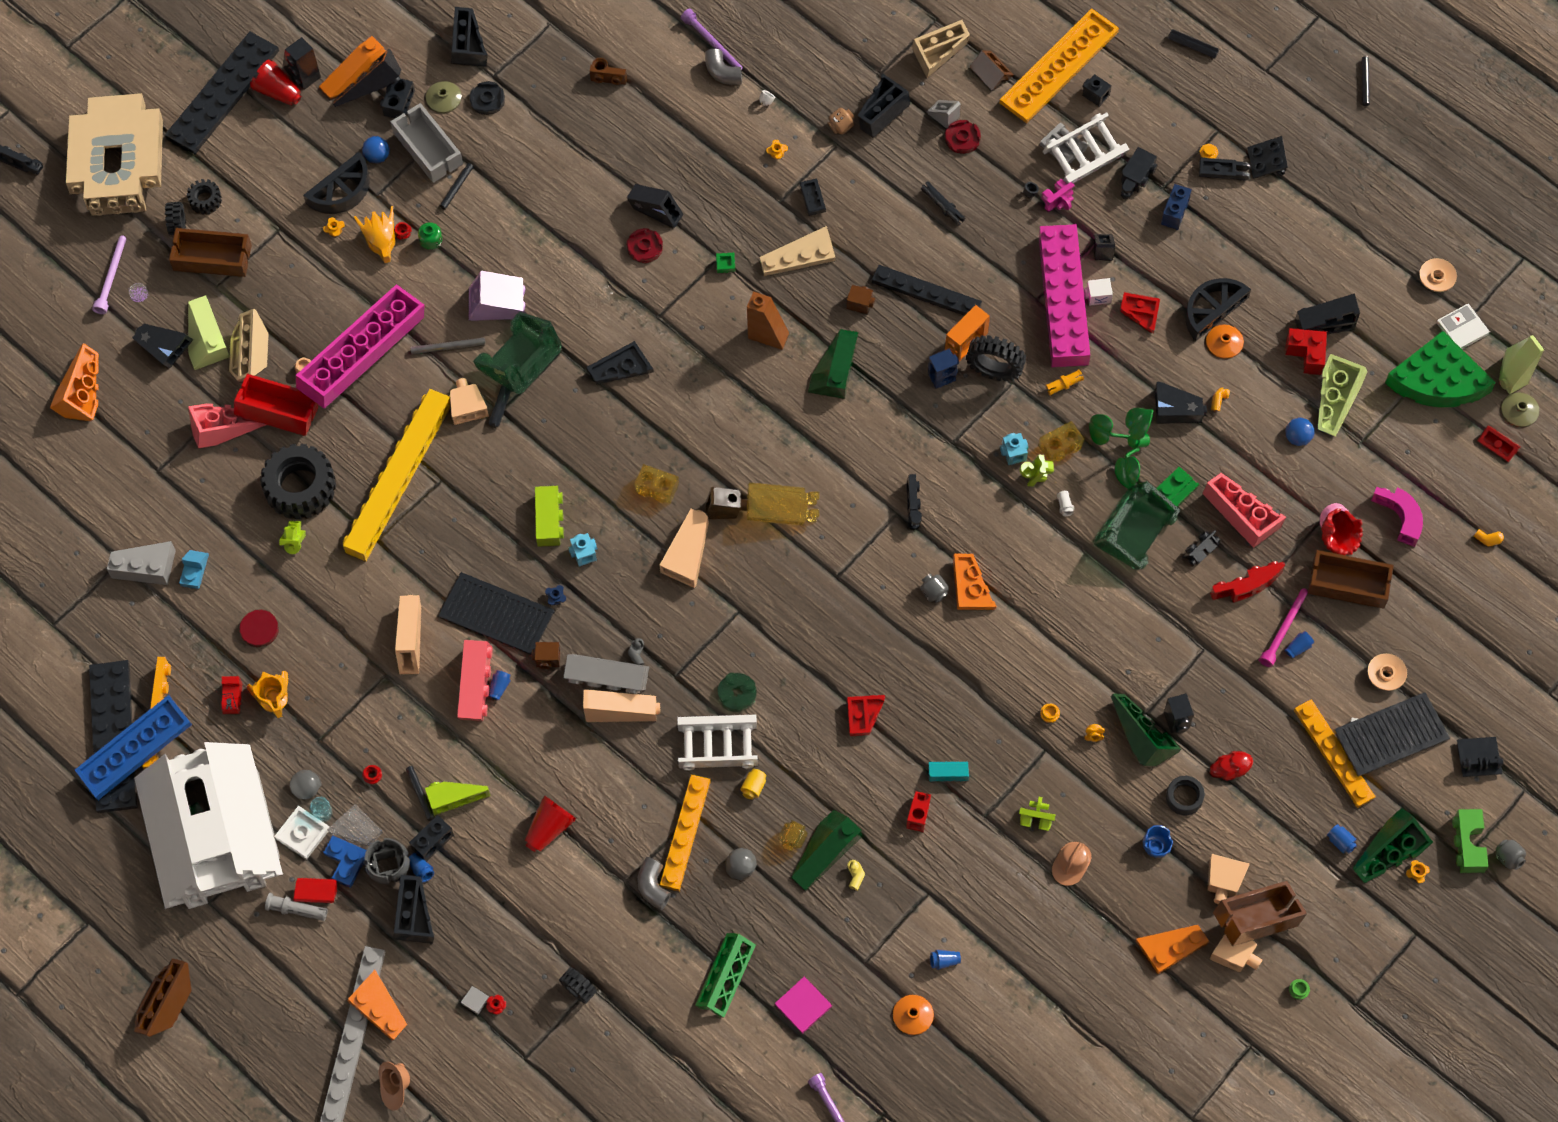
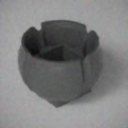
[364,838,410,884]

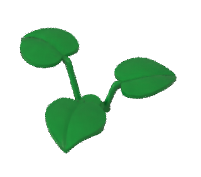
[1089,408,1153,490]

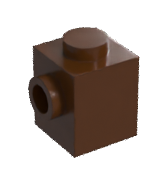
[846,285,876,315]
[532,642,561,669]

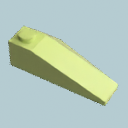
[188,295,230,370]
[1499,335,1544,394]
[1318,354,1367,437]

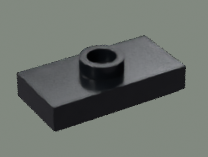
[799,178,826,216]

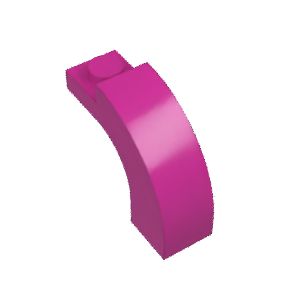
[1371,487,1423,547]

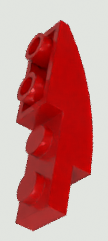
[1210,561,1285,603]

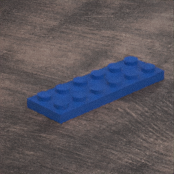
[75,695,192,800]

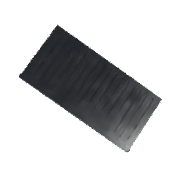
[438,572,555,655]
[1333,692,1450,777]

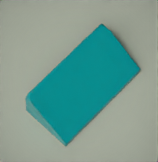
[929,762,969,781]

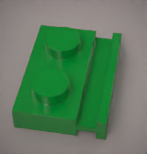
[1153,467,1199,512]

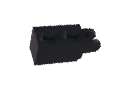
[1121,147,1158,199]

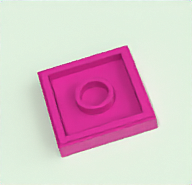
[775,976,832,1034]

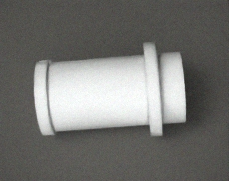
[1057,491,1075,517]

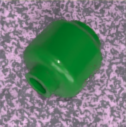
[418,222,443,250]

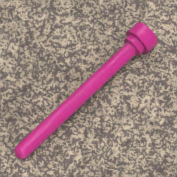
[1259,588,1308,667]

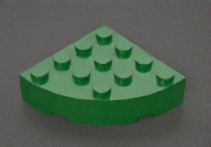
[1385,331,1496,407]

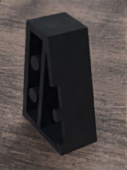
[451,7,488,67]
[282,37,321,90]
[858,74,910,138]
[1295,293,1360,335]
[393,875,434,944]

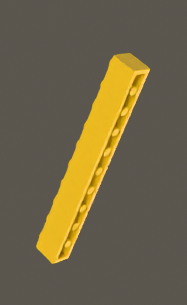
[343,389,451,561]

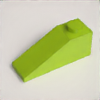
[425,782,491,816]

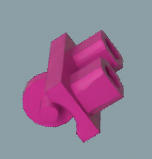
[1041,179,1075,212]

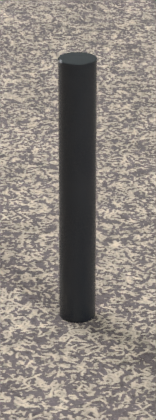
[1362,56,1370,106]
[440,163,474,210]
[406,766,435,821]

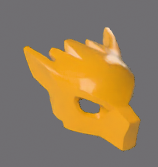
[354,206,396,263]
[247,671,288,718]

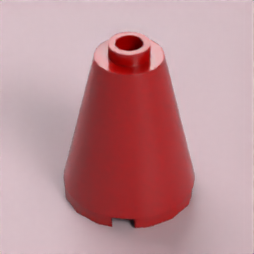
[250,59,302,106]
[525,795,577,852]

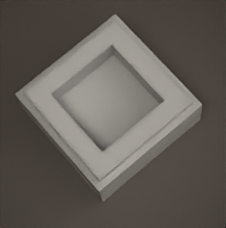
[461,986,489,1015]

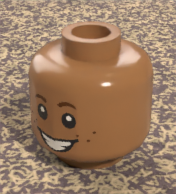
[827,108,855,135]

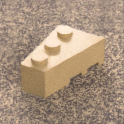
[912,20,970,78]

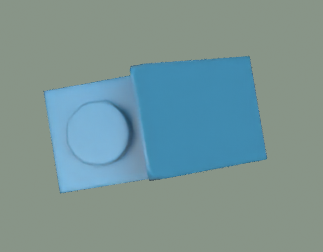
[179,550,209,589]

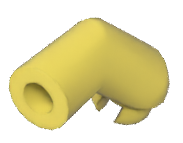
[847,860,865,891]

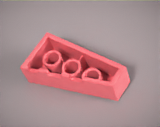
[1202,473,1286,548]
[457,640,493,721]

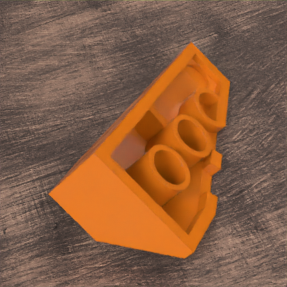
[319,36,386,100]
[50,343,98,421]

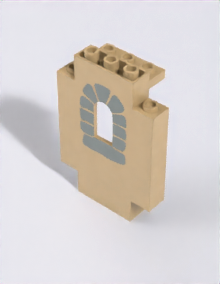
[66,93,163,216]

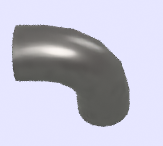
[705,49,742,85]
[638,857,671,910]

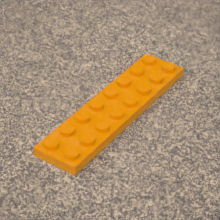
[999,8,1119,123]

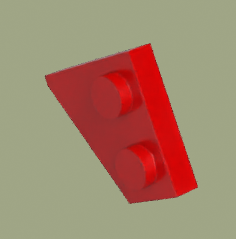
[1120,292,1160,334]
[847,695,885,736]

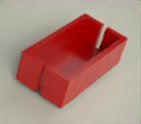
[234,374,318,436]

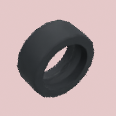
[1166,775,1205,816]

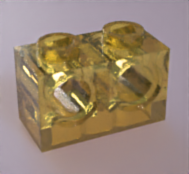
[1038,421,1084,462]
[635,464,679,504]

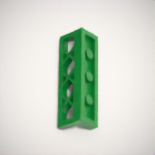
[695,933,756,1018]

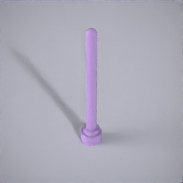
[92,236,126,314]

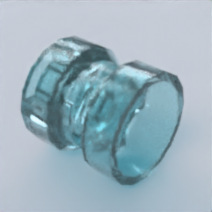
[310,797,333,822]

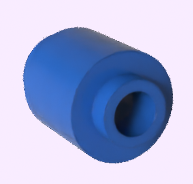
[1327,824,1357,854]

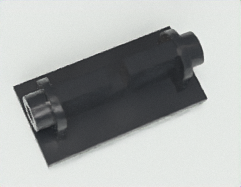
[1182,530,1220,566]

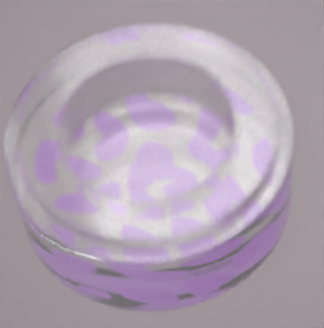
[129,283,148,302]

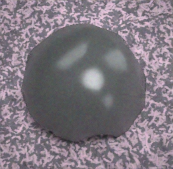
[290,770,322,800]
[725,848,757,880]

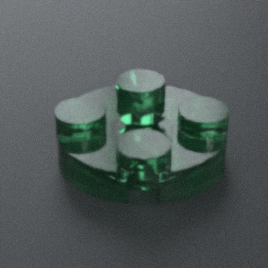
[718,673,757,712]

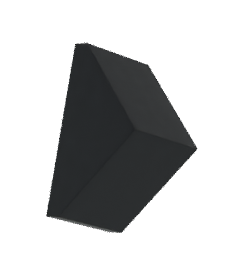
[1094,234,1115,261]

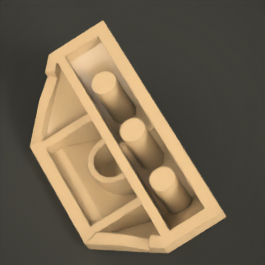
[229,309,268,382]

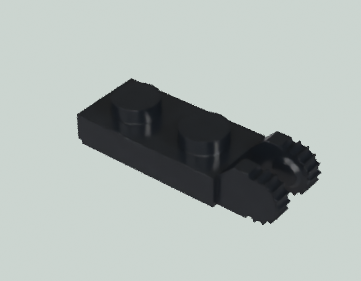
[1198,157,1250,181]
[906,474,922,530]

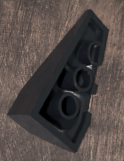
[333,49,401,107]

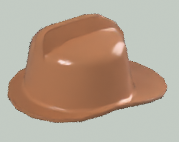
[1052,842,1092,886]
[379,1061,410,1111]

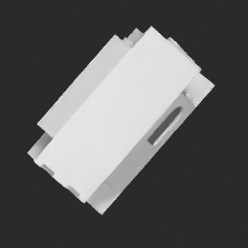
[134,742,283,909]

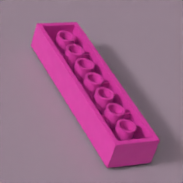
[1038,224,1090,367]
[296,284,425,409]

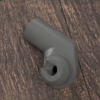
[628,638,644,665]

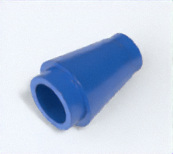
[1285,631,1315,659]
[489,670,511,700]
[408,853,434,883]
[930,950,961,970]

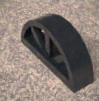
[303,152,370,214]
[1185,278,1251,341]

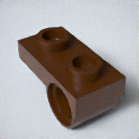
[590,58,627,85]

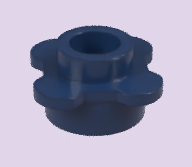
[545,585,566,605]

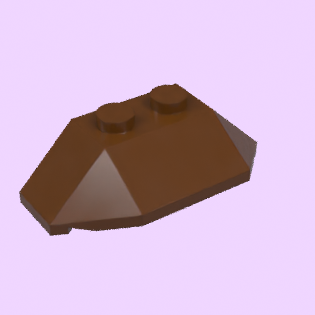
[134,958,192,1037]

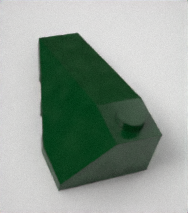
[808,329,859,399]
[1111,694,1181,766]

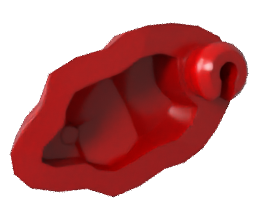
[1210,751,1253,781]

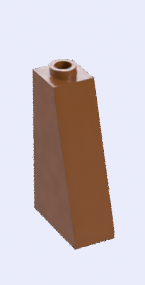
[747,291,789,350]

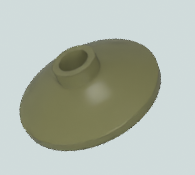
[426,81,462,113]
[1501,393,1539,427]

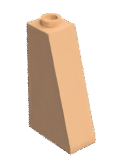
[660,509,709,588]
[395,595,421,674]
[583,690,660,722]

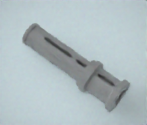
[265,893,328,921]

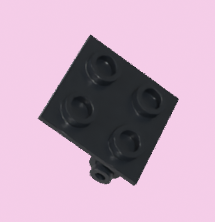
[1247,136,1288,179]
[1457,737,1504,777]

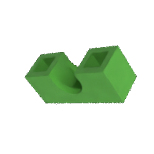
[1452,809,1488,873]

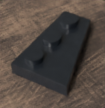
[586,341,654,385]

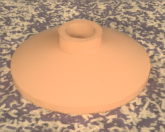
[1419,258,1457,292]
[1368,653,1407,691]

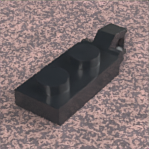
[0,145,44,175]

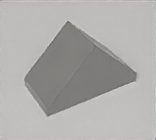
[927,100,961,128]

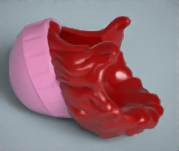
[1320,503,1363,556]

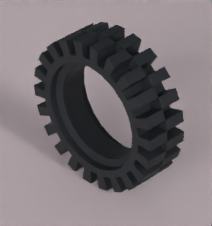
[966,335,1026,381]

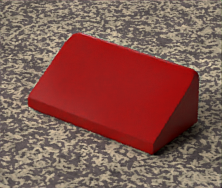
[1477,425,1521,462]
[294,878,337,903]

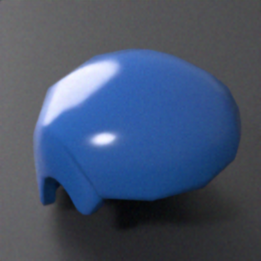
[362,136,390,163]
[1285,417,1315,446]
[1142,825,1173,858]

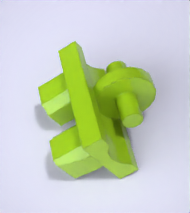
[1020,455,1054,487]
[279,521,306,554]
[1019,797,1056,831]

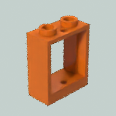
[945,305,990,362]

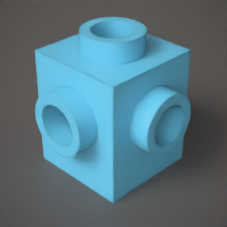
[1000,433,1029,465]
[568,533,597,566]

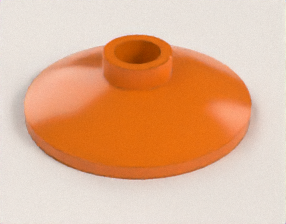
[1206,325,1244,359]
[893,995,934,1035]

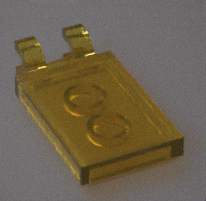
[747,482,819,525]

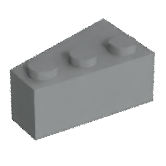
[107,541,176,585]

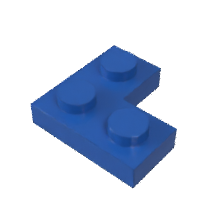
[323,836,367,888]

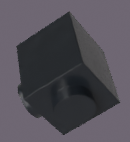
[1082,74,1112,107]

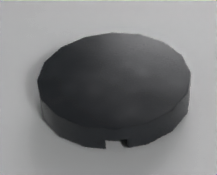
[469,81,505,115]

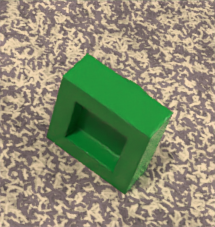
[716,252,736,273]

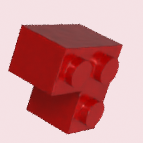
[1285,328,1327,375]

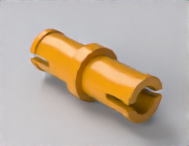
[1045,369,1084,396]

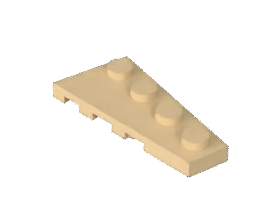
[760,226,835,276]

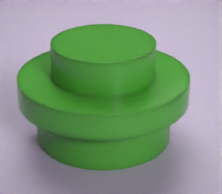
[1289,979,1310,1000]

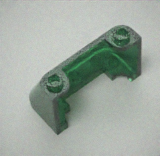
[473,312,562,394]
[1093,481,1180,570]

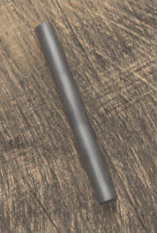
[411,338,486,354]

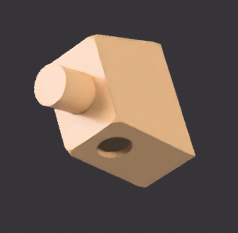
[450,378,489,425]
[1208,854,1249,904]
[1210,935,1262,972]

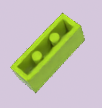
[535,486,564,547]

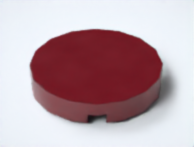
[945,120,981,154]
[626,228,663,263]
[240,609,279,647]

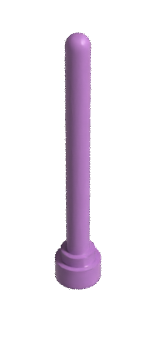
[681,9,742,70]
[808,1073,844,1122]

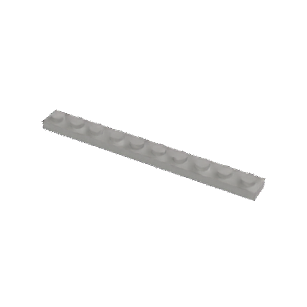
[320,946,386,1122]

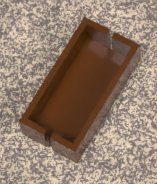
[169,228,252,277]
[1308,550,1394,609]
[1213,881,1307,946]

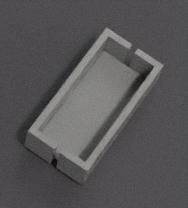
[390,103,463,183]
[564,654,649,694]

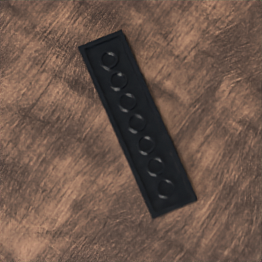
[165,31,279,155]
[89,660,137,813]

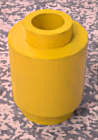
[740,769,766,800]

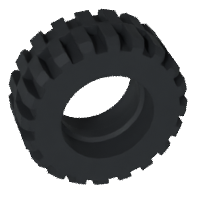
[260,444,336,519]

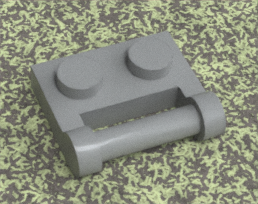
[1040,123,1089,164]

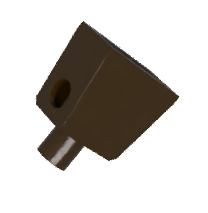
[705,487,751,519]

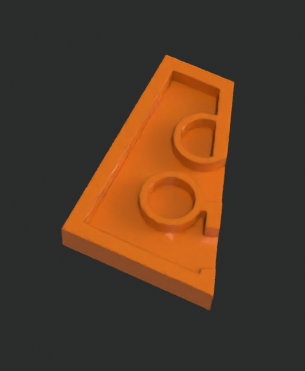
[953,554,997,610]
[1136,925,1209,974]
[347,970,407,1041]

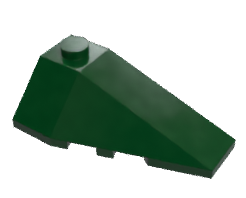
[1353,808,1433,883]
[791,810,862,892]

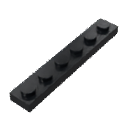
[872,265,982,316]

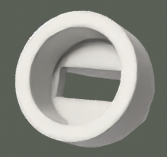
[759,90,775,106]

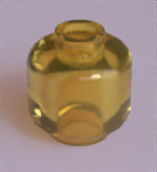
[778,820,808,851]

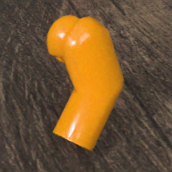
[1211,387,1230,412]
[1473,529,1504,546]

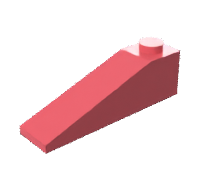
[188,403,266,448]

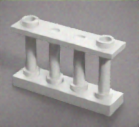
[1043,113,1129,184]
[678,715,758,770]

